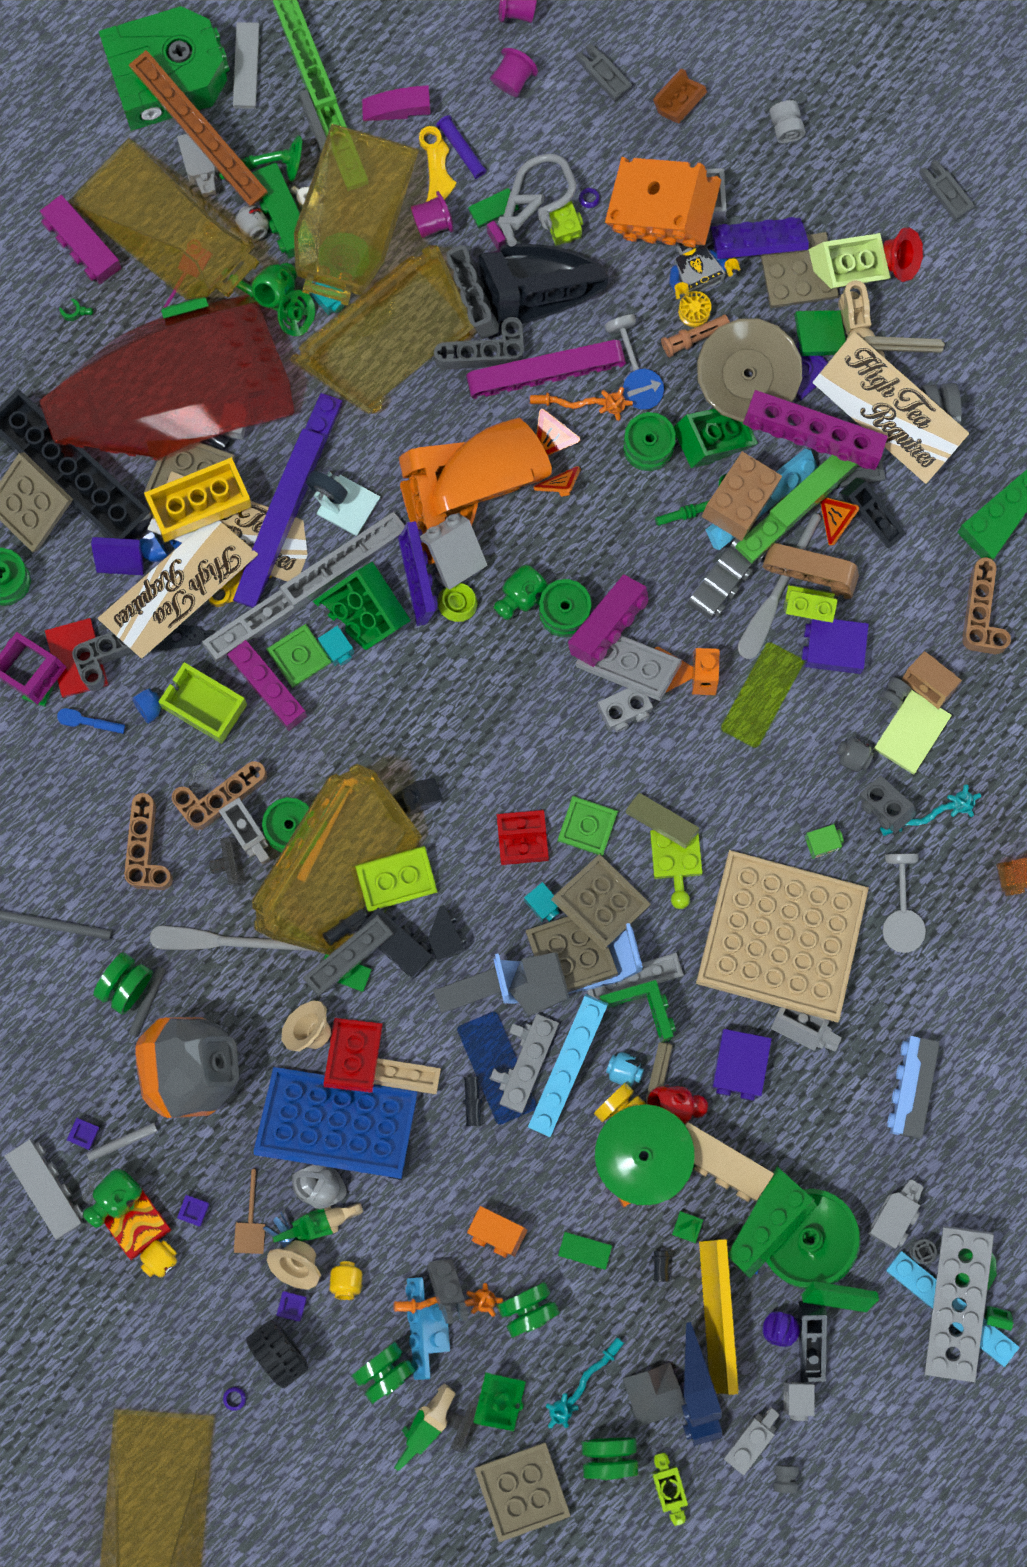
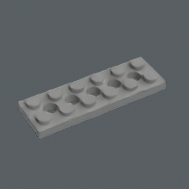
[925,1225,994,1382]

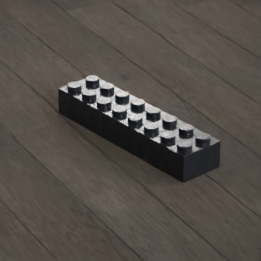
[0,389,153,539]

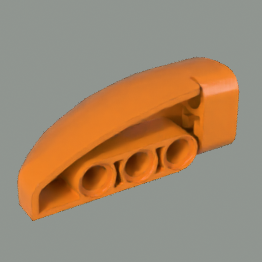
[432,418,552,516]
[399,442,478,565]

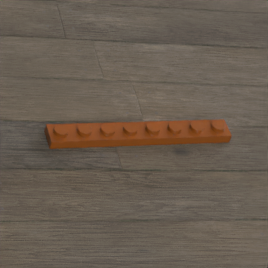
[129,50,268,207]

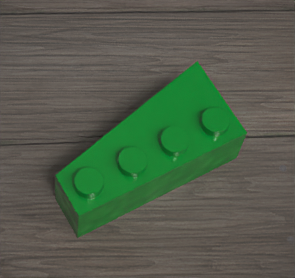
[957,470,1027,560]
[728,1167,817,1279]

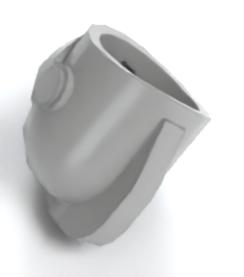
[292,1165,346,1210]

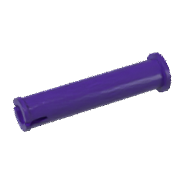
[436,115,487,179]

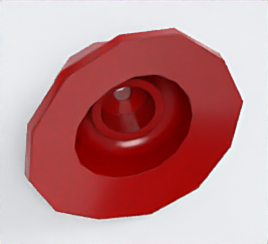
[883,227,923,282]

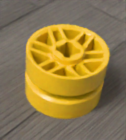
[594,1082,646,1122]

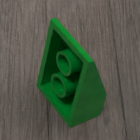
[673,409,758,469]

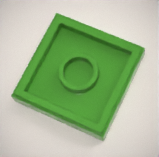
[266,624,332,688]
[557,796,618,857]

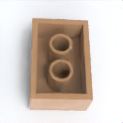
[702,452,782,541]

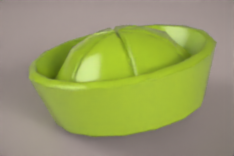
[437,583,478,622]

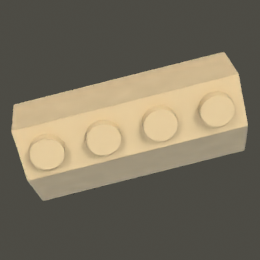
[685,1122,774,1202]

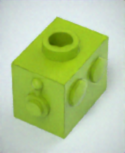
[549,201,583,246]

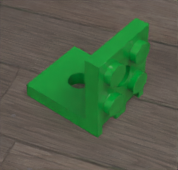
[599,980,676,1043]

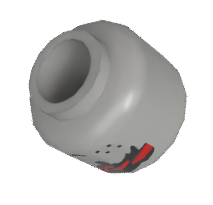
[235,206,269,241]

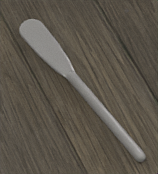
[738,513,821,659]
[150,925,323,952]

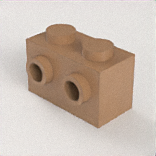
[902,651,962,709]

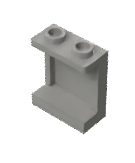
[420,513,488,590]

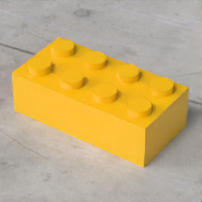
[144,457,251,542]

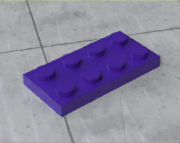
[711,217,809,259]
[398,521,437,626]

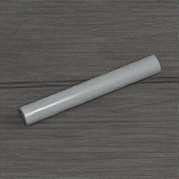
[86,1123,158,1162]

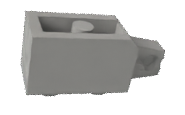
[177,134,218,197]
[218,798,270,865]
[771,1007,842,1052]
[867,1179,923,1249]
[722,1407,780,1475]

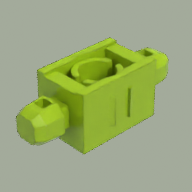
[652,1452,688,1526]

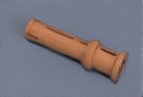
[661,315,729,358]

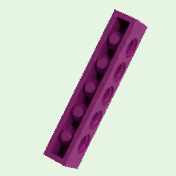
[743,390,888,470]

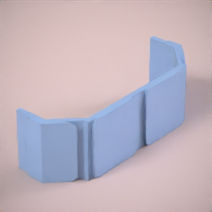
[493,923,642,1004]

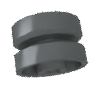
[920,383,962,425]

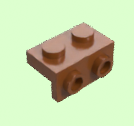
[653,68,707,124]

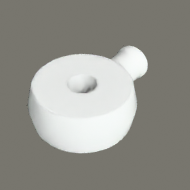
[290,186,317,209]

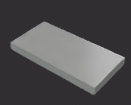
[576,636,682,701]

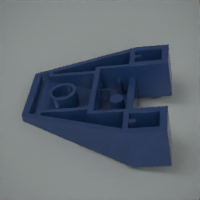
[681,1322,722,1446]

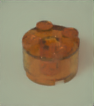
[996,858,1027,896]

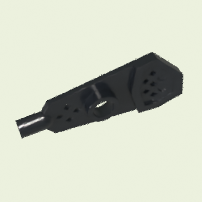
[150,625,212,653]

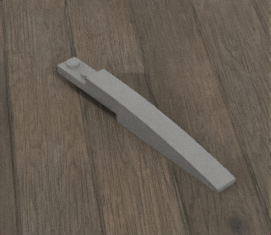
[202,512,405,663]

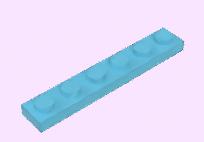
[705,449,818,550]
[528,994,608,1137]
[885,1251,1020,1367]

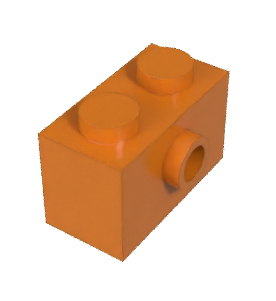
[467,1206,528,1258]

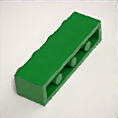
[252,162,314,259]

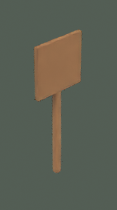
[234,1168,265,1254]

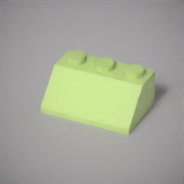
[809,233,890,289]

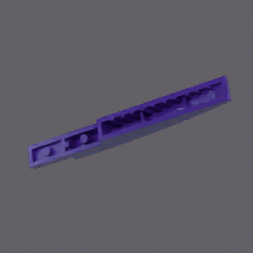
[233,393,343,608]

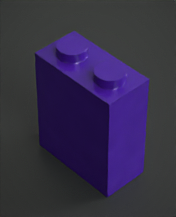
[801,619,869,674]
[711,1029,772,1101]

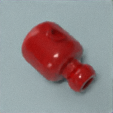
[647,1084,708,1124]

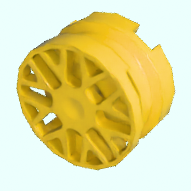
[678,291,711,327]

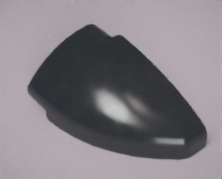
[478,244,609,324]

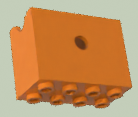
[605,157,721,247]

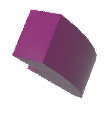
[362,85,430,121]

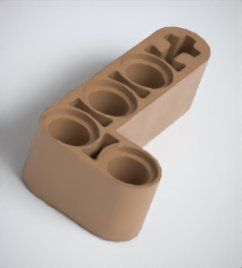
[762,543,859,599]
[962,558,1011,654]
[172,761,267,830]
[124,793,173,890]

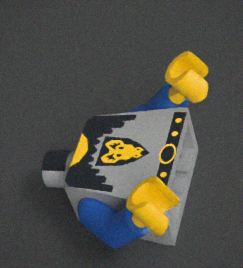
[669,243,741,299]

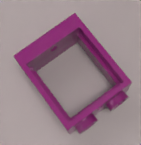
[0,632,66,705]

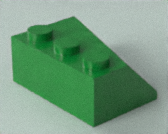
[312,561,411,650]

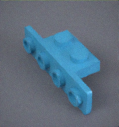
[406,1277,450,1380]

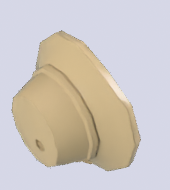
[281,1001,331,1051]
[267,1240,321,1290]

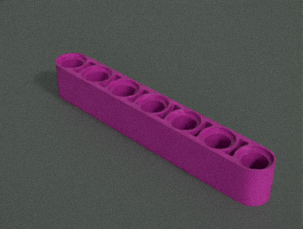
[466,340,626,399]

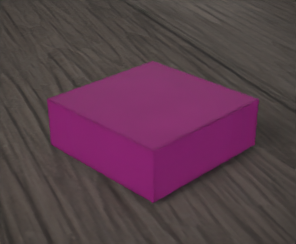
[487,221,506,250]

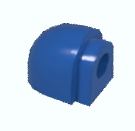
[140,532,169,562]
[132,688,161,724]

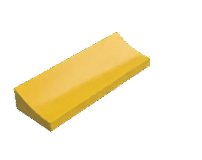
[699,1240,739,1395]

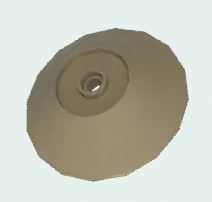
[697,318,802,422]

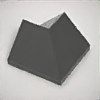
[509,952,570,1016]
[623,1362,684,1427]

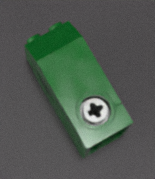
[98,6,230,131]

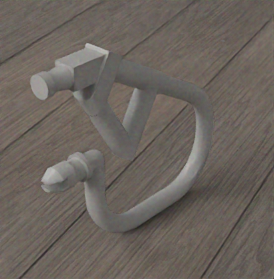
[498,154,576,246]

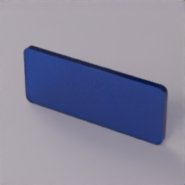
[457,1012,537,1125]

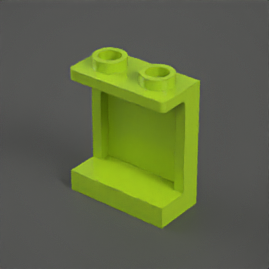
[784,584,837,623]

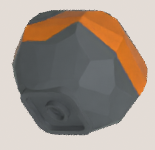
[136,1017,239,1118]

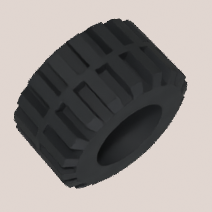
[246,1319,309,1389]

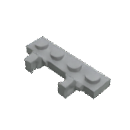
[490,1014,559,1114]

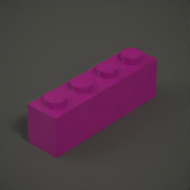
[40,195,121,284]
[568,574,649,667]
[227,640,307,731]

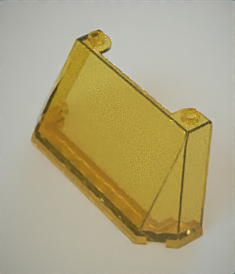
[290,245,474,414]
[252,764,422,955]

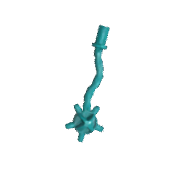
[880,784,981,837]
[546,1337,624,1429]

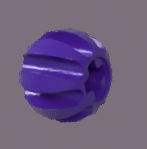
[762,1312,800,1347]

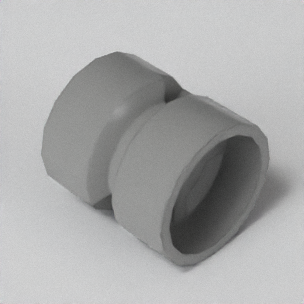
[769,100,806,143]

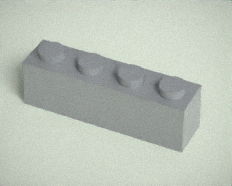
[5,1139,85,1240]

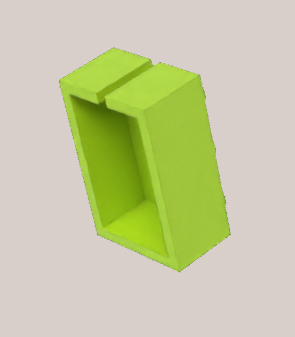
[158,662,247,744]

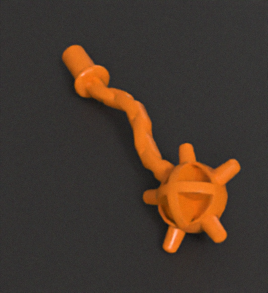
[530,387,633,421]
[394,1283,503,1317]

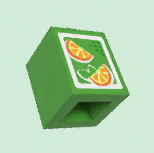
[805,824,844,859]

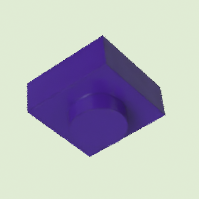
[67,1118,100,1150]
[177,1195,210,1227]
[276,1291,307,1322]

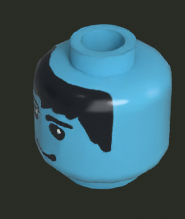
[606,1052,644,1087]

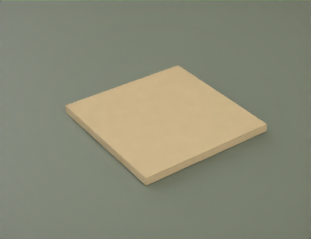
[696,850,869,1022]

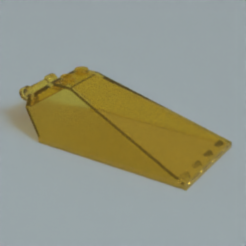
[294,124,419,306]
[68,138,260,300]
[100,1409,214,1567]

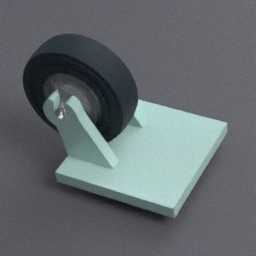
[306,471,380,536]

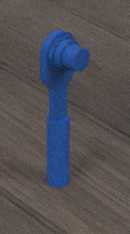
[57,708,125,734]

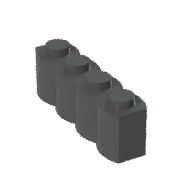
[447,245,499,339]
[688,531,767,620]

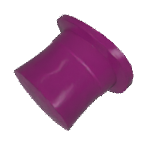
[498,0,537,23]
[490,48,538,97]
[411,191,454,239]

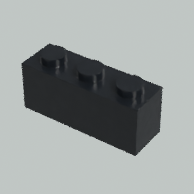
[359,908,432,980]

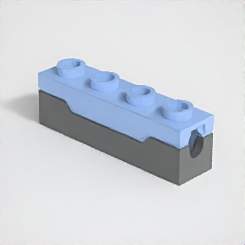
[887,1036,940,1140]

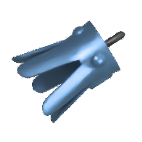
[263,1211,294,1248]

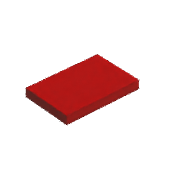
[45,618,109,698]
[324,1018,382,1093]

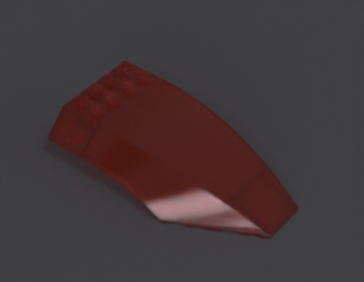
[40,294,294,461]

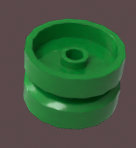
[623,412,676,471]
[0,548,31,606]
[539,579,591,638]
[262,797,316,854]
[93,952,153,1015]
[497,1282,560,1338]
[351,1342,416,1404]
[581,1437,639,1480]

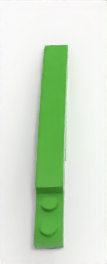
[272,0,369,192]
[735,446,862,564]

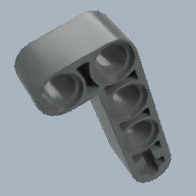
[434,317,524,369]
[72,632,134,691]

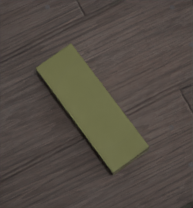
[626,793,699,849]

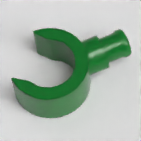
[59,298,93,321]

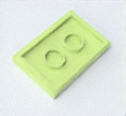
[874,690,952,775]

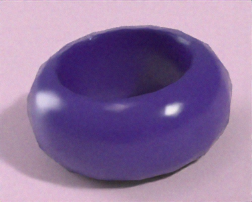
[579,188,600,208]
[223,1387,246,1411]

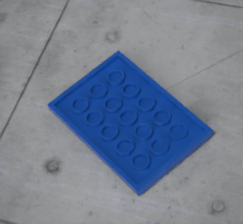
[254,1067,418,1179]

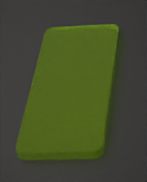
[721,642,804,748]

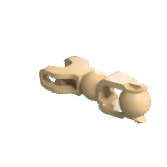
[838,280,885,358]

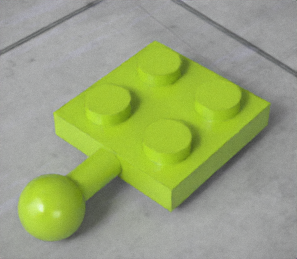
[650,830,702,909]

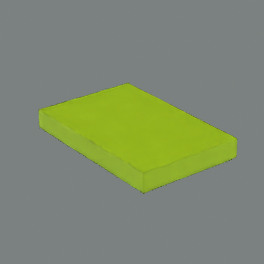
[355,846,437,912]

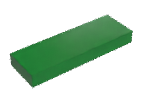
[801,1281,879,1313]

